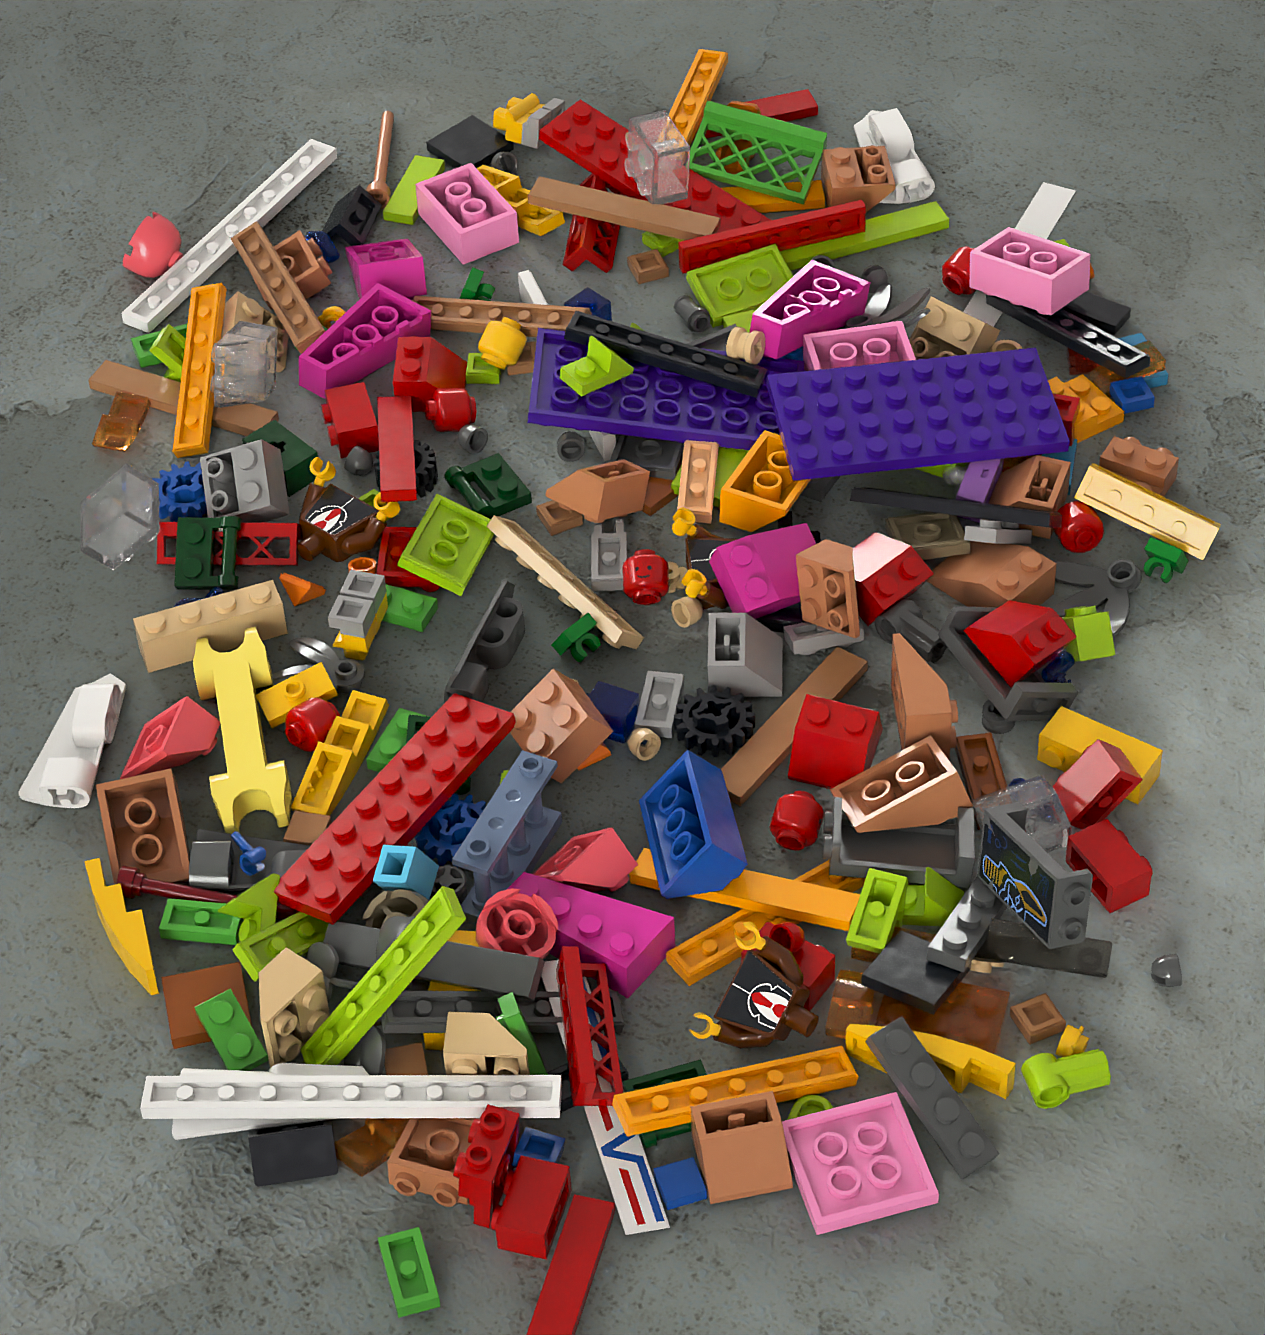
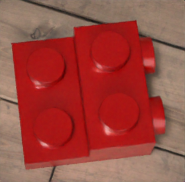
[453,1104,520,1229]

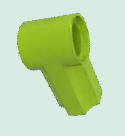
[1021,1049,1111,1109]

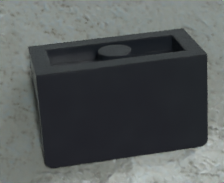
[318,185,382,246]
[248,1119,338,1187]

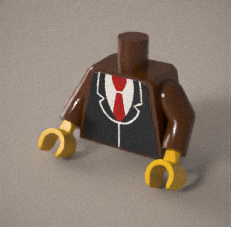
[297,457,400,562]
[672,507,737,610]
[689,922,819,1049]

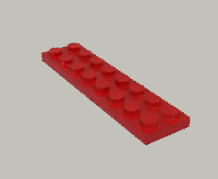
[539,99,771,233]
[273,693,516,925]

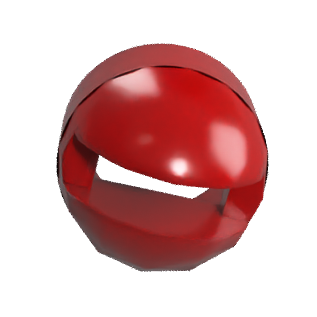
[769,922,805,954]

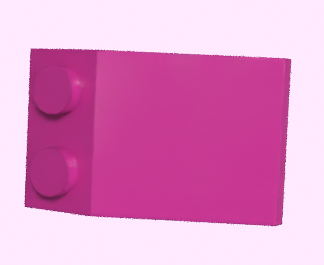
[345,238,427,300]
[709,523,816,619]

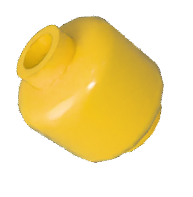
[478,317,527,369]

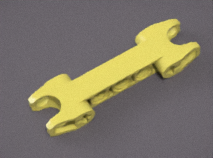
[193,627,293,834]

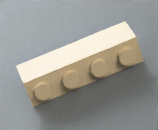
[133,580,288,673]

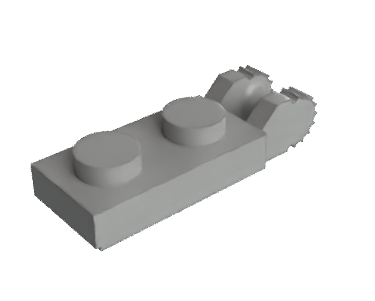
[591,518,627,591]

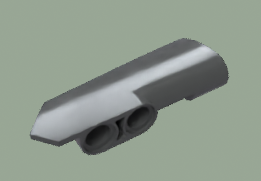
[444,580,525,703]
[189,829,377,898]

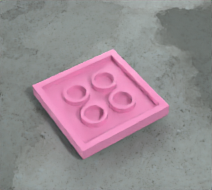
[782,1092,939,1235]

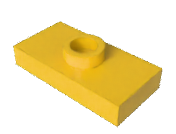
[255,662,338,728]

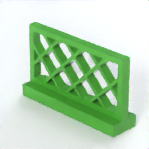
[684,101,827,205]

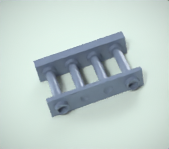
[452,750,562,926]

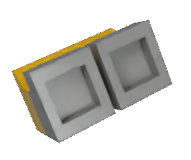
[493,93,565,149]
[328,570,388,660]

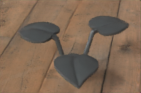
[305,916,429,1075]

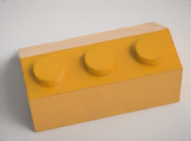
[719,430,811,532]

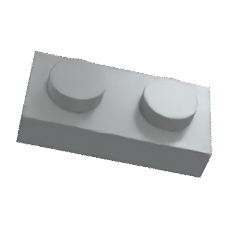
[964,519,1032,544]
[784,622,865,655]
[635,671,684,738]

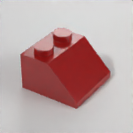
[393,336,467,412]
[852,532,934,626]
[964,600,1077,688]
[788,694,883,789]

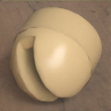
[671,597,703,628]
[627,728,661,761]

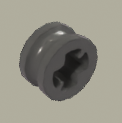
[982,700,1015,734]

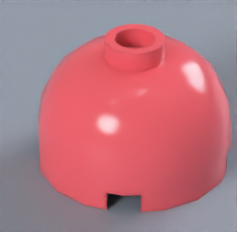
[123,212,183,278]
[476,888,558,960]

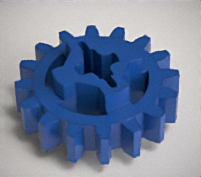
[148,461,207,522]
[414,793,486,868]

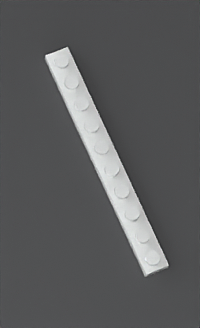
[121,139,337,333]
[140,1075,562,1119]

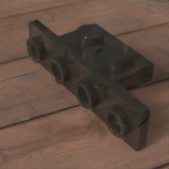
[975,918,1112,978]

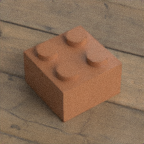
[510,668,613,784]

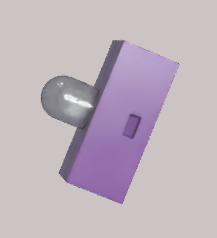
[942,458,1004,523]

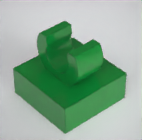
[459,267,495,301]
[1144,537,1188,584]
[551,613,601,662]

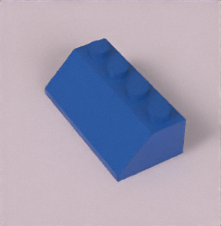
[639,750,748,899]

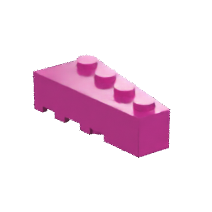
[749,260,871,359]
[299,283,431,399]
[506,872,675,998]

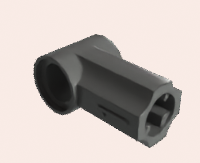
[874,598,948,663]

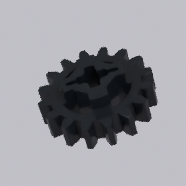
[674,686,755,757]

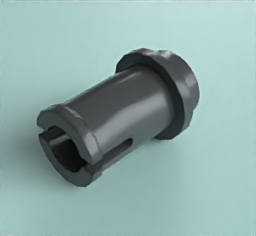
[674,295,710,332]

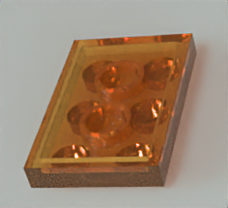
[874,982,1010,1055]

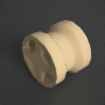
[726,327,765,365]

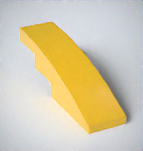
[477,165,565,236]
[291,690,389,816]
[84,858,159,995]
[845,1024,1016,1099]

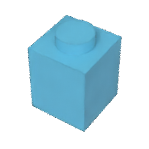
[373,845,439,899]

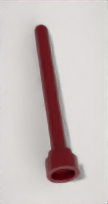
[116,865,300,920]

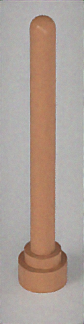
[366,111,394,209]

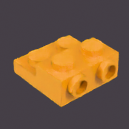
[1048,374,1124,443]

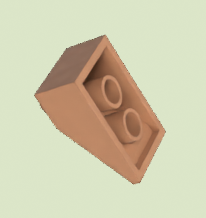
[927,541,1057,608]
[891,633,958,761]
[830,735,973,833]
[96,768,190,885]

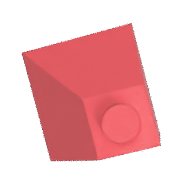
[120,696,220,779]
[532,827,638,892]

